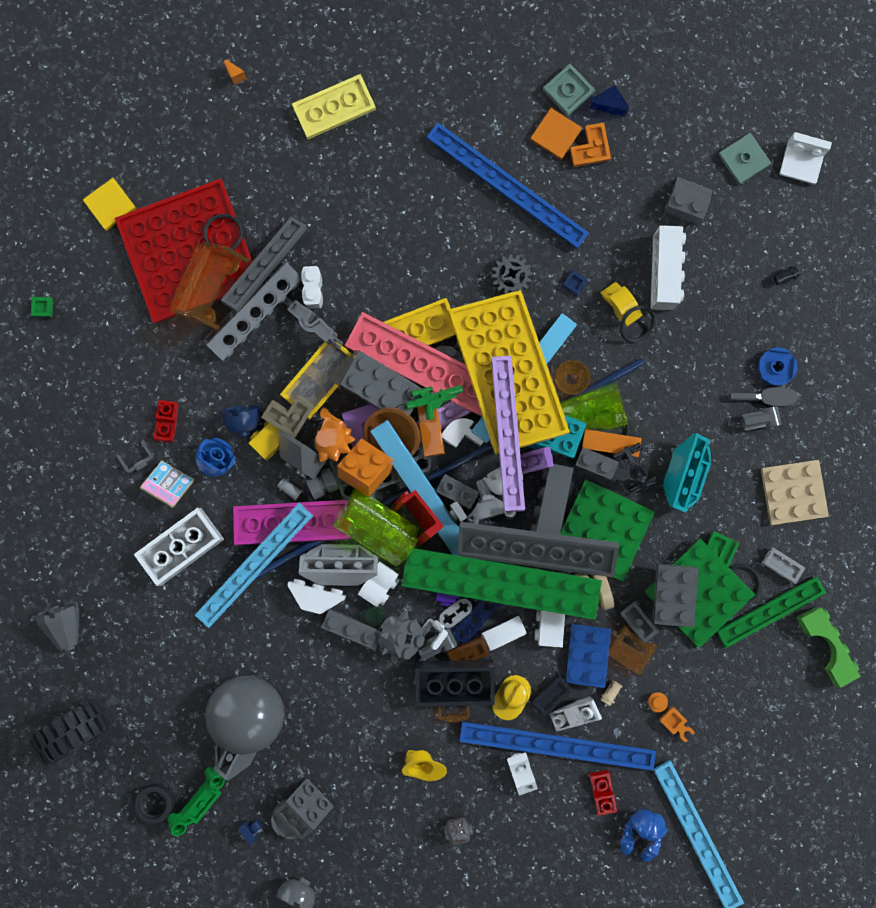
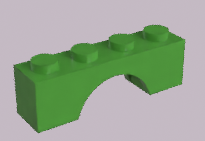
[796,607,861,688]

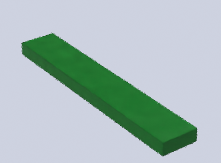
[716,576,826,648]

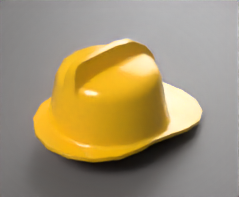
[492,675,531,720]
[402,750,447,781]

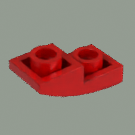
[153,400,178,443]
[589,770,617,816]

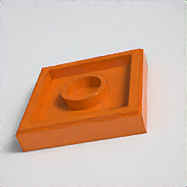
[530,108,582,160]

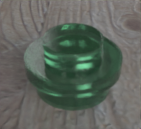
[365,606,384,626]

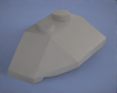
[299,544,378,586]

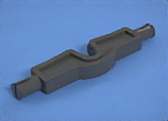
[283,297,343,349]

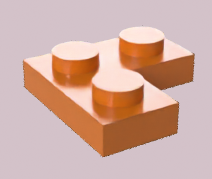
[570,123,611,167]

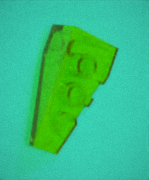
[560,382,628,429]

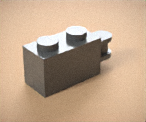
[573,447,629,482]

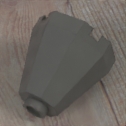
[35,602,79,652]

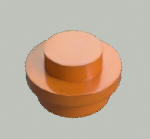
[648,692,668,712]

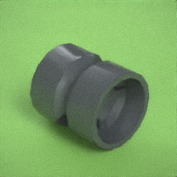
[305,466,339,500]

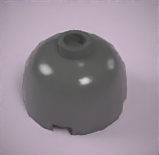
[275,877,315,908]

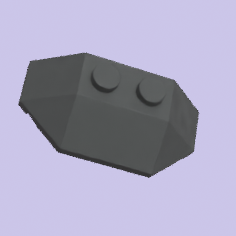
[214,744,257,780]

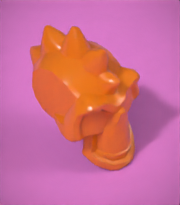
[315,408,355,462]

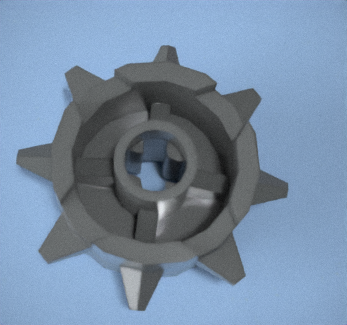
[378,610,425,664]

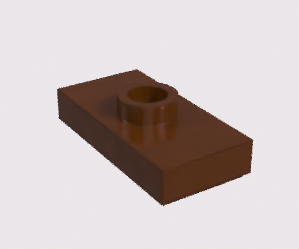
[447,636,490,660]

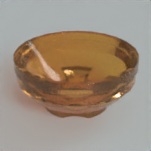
[555,360,590,395]

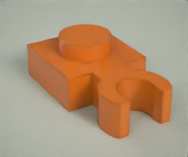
[659,706,695,742]

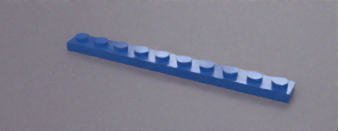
[427,123,589,249]
[460,721,656,771]

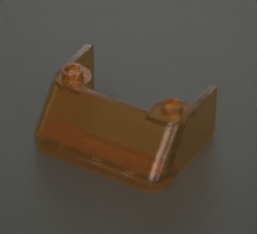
[170,243,250,330]

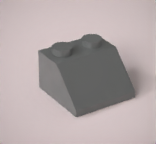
[664,177,713,225]
[279,430,326,479]

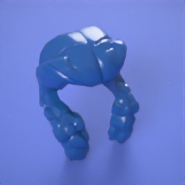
[621,809,668,862]

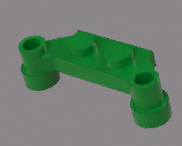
[167,767,225,836]

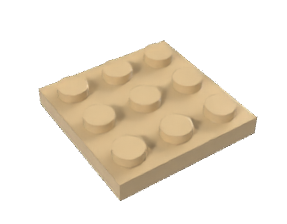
[761,460,829,525]

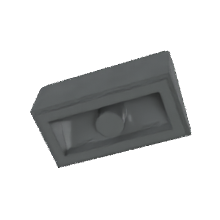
[620,600,660,644]

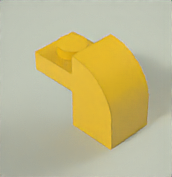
[600,282,642,326]

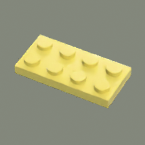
[292,74,376,139]

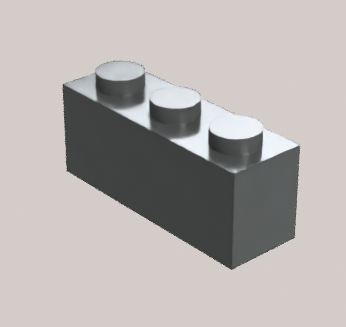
[321,609,382,650]

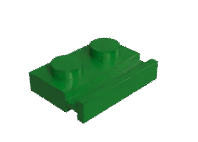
[706,531,739,567]

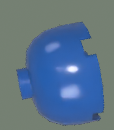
[195,438,235,477]

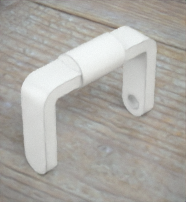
[421,618,448,650]

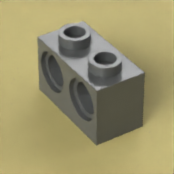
[436,474,479,510]

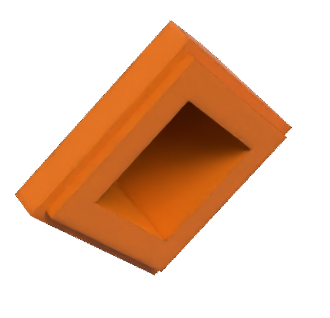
[224,60,247,84]

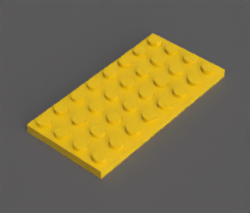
[448,290,570,455]

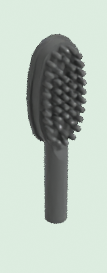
[729,387,798,406]

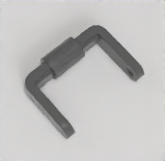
[117,440,154,473]

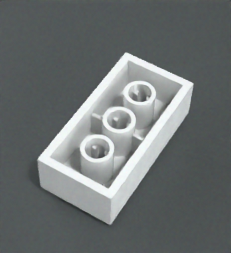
[651,226,686,310]
[134,508,224,586]

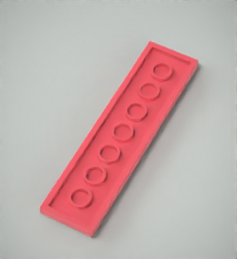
[345,312,482,416]

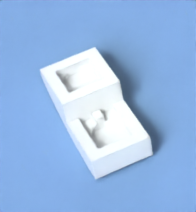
[481,616,527,651]

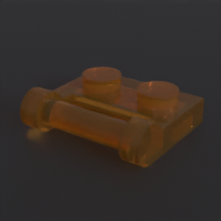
[609,624,658,675]

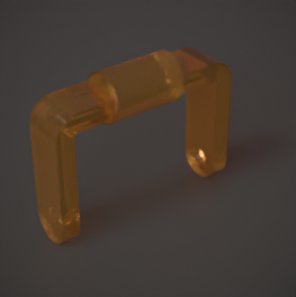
[438,706,470,723]

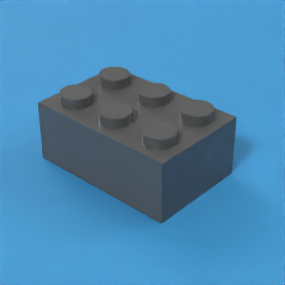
[652,563,699,627]

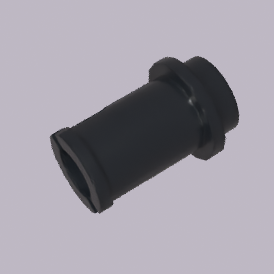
[773,266,800,286]

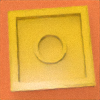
[83,178,137,231]

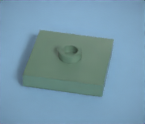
[542,64,595,117]
[718,133,771,185]

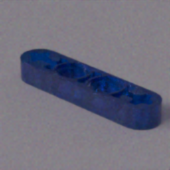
[454,600,502,642]

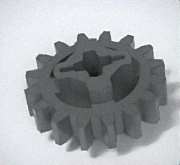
[491,254,533,294]

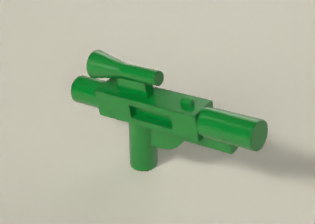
[406,385,463,420]

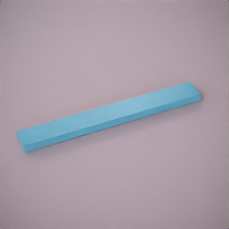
[471,313,577,443]
[371,420,459,556]
[195,502,314,628]
[653,760,744,908]

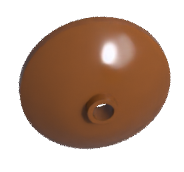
[363,407,420,456]

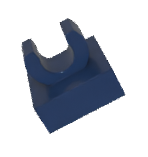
[238,820,263,845]

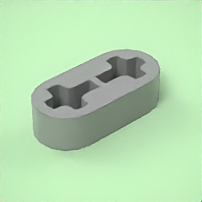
[439,598,472,628]

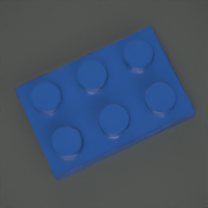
[566,624,611,688]

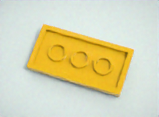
[383,298,456,346]

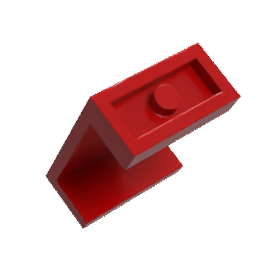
[391,490,444,547]

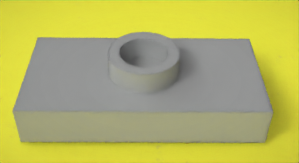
[449,502,467,522]
[761,547,805,584]

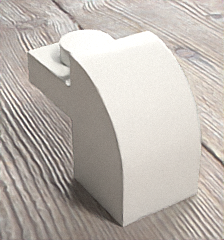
[442,418,484,448]
[507,753,537,795]

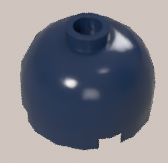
[221,405,260,436]

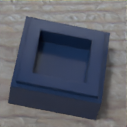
[562,270,588,296]

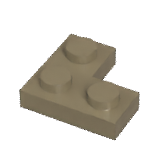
[262,395,315,438]

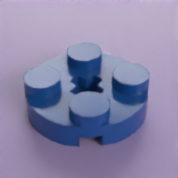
[757,347,798,386]

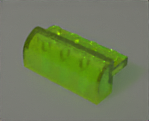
[333,489,420,567]

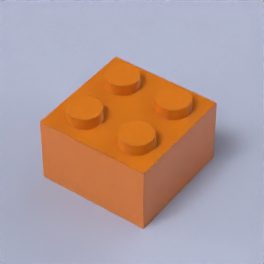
[337,438,393,497]

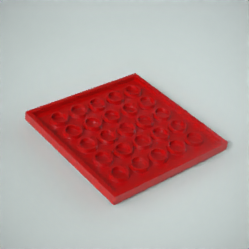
[115,179,253,324]

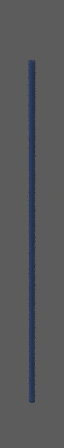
[253,358,645,581]

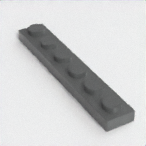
[221,216,307,313]

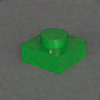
[31,297,53,317]

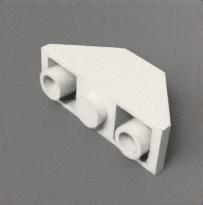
[288,579,346,614]
[549,697,602,731]

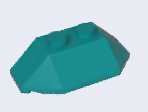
[663,433,711,513]

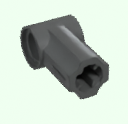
[741,406,782,431]
[418,628,458,660]

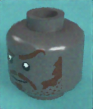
[443,817,473,846]

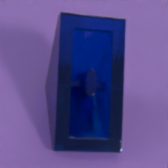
[589,85,629,117]

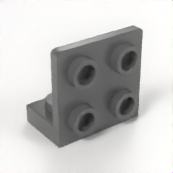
[274,779,333,840]

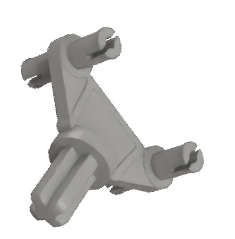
[467,479,516,524]

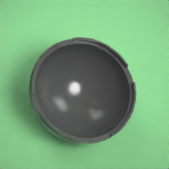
[205,676,284,755]

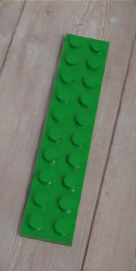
[402,548,602,620]

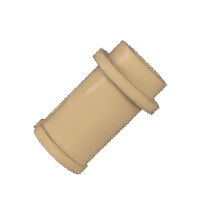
[601,680,622,706]

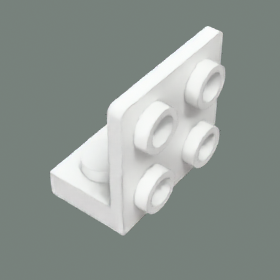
[779,132,832,184]

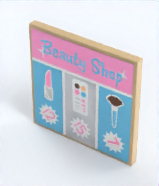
[140,461,194,508]

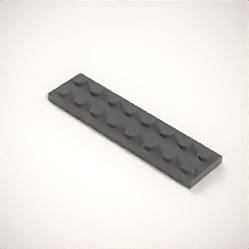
[458,522,619,577]

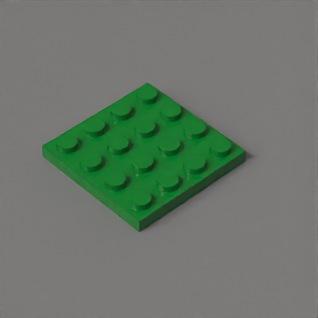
[560,479,655,582]
[644,538,755,648]

